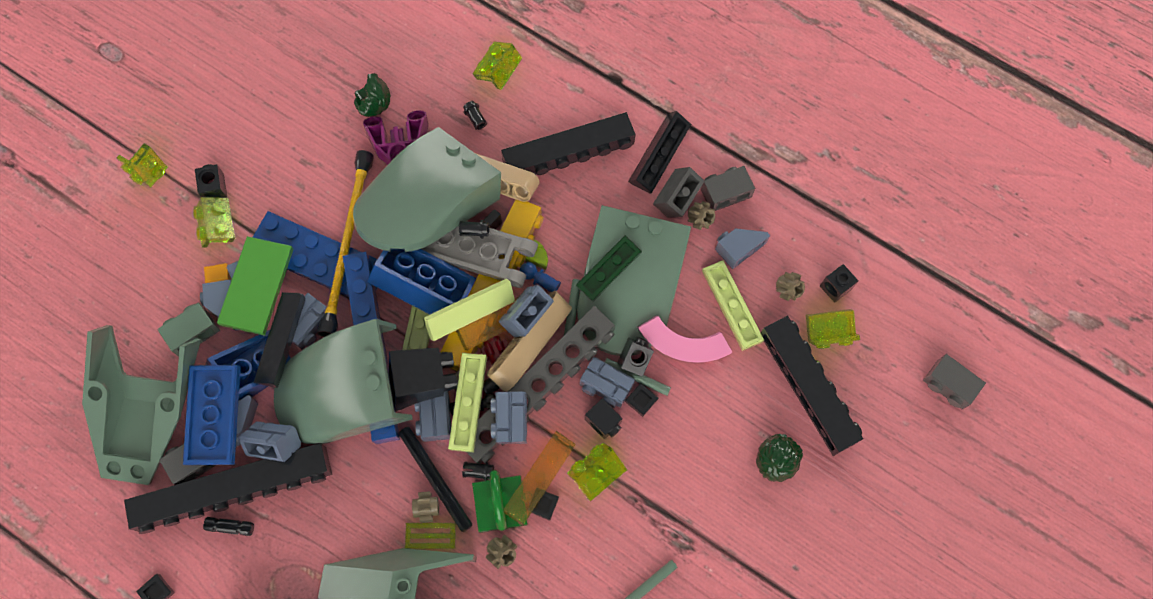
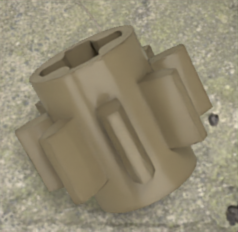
[688,201,715,230]
[776,272,805,301]
[412,491,439,523]
[486,535,517,569]

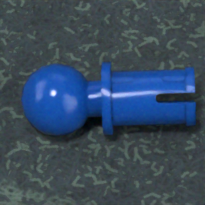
[519,262,561,292]

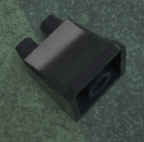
[389,348,458,411]

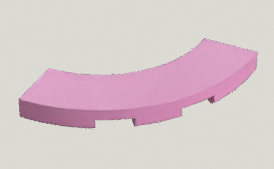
[637,316,732,362]

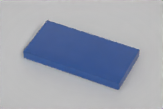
[183,365,240,465]

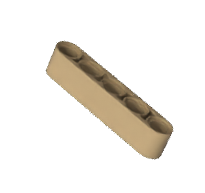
[475,153,540,202]
[487,291,572,392]

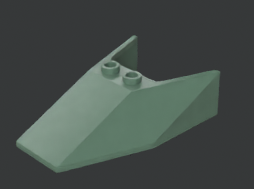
[82,325,201,485]
[318,548,477,599]

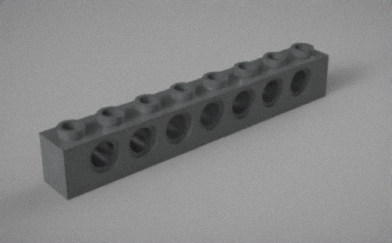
[467,306,615,464]

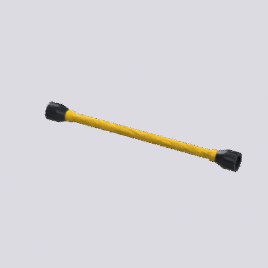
[317,150,374,337]

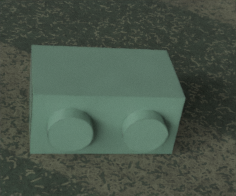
[157,302,220,356]

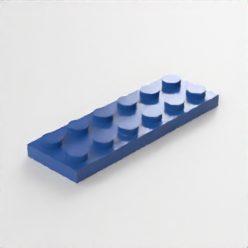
[253,211,378,297]

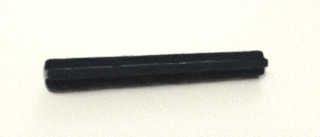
[399,427,472,532]

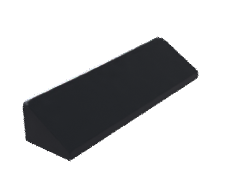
[628,111,692,194]
[254,292,306,388]

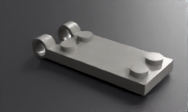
[421,221,538,288]

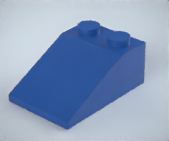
[205,330,291,400]

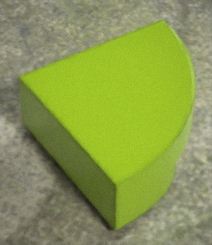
[525,239,548,270]

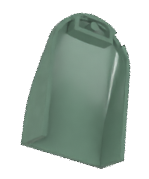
[353,127,501,252]
[577,205,691,356]
[274,319,413,444]

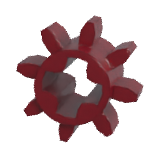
[480,336,508,365]

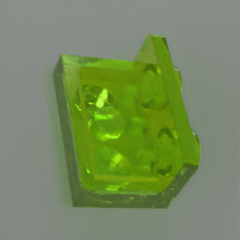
[472,41,522,90]
[116,143,168,188]
[193,197,235,248]
[806,309,860,349]
[567,443,627,501]

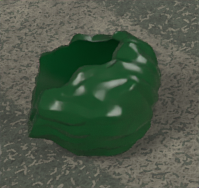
[354,73,391,117]
[756,434,803,482]

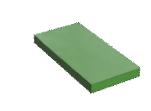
[217,236,294,335]

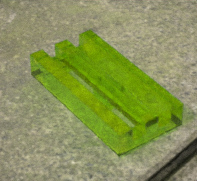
[405,523,456,549]

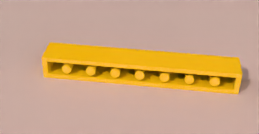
[441,199,544,371]

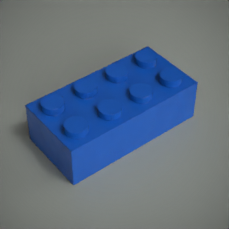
[367,248,476,315]

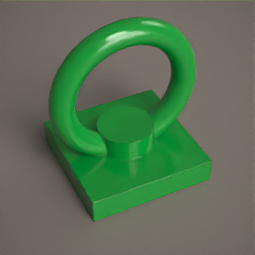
[472,470,528,533]

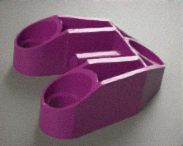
[363,110,429,165]

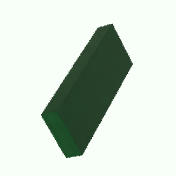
[576,235,642,302]

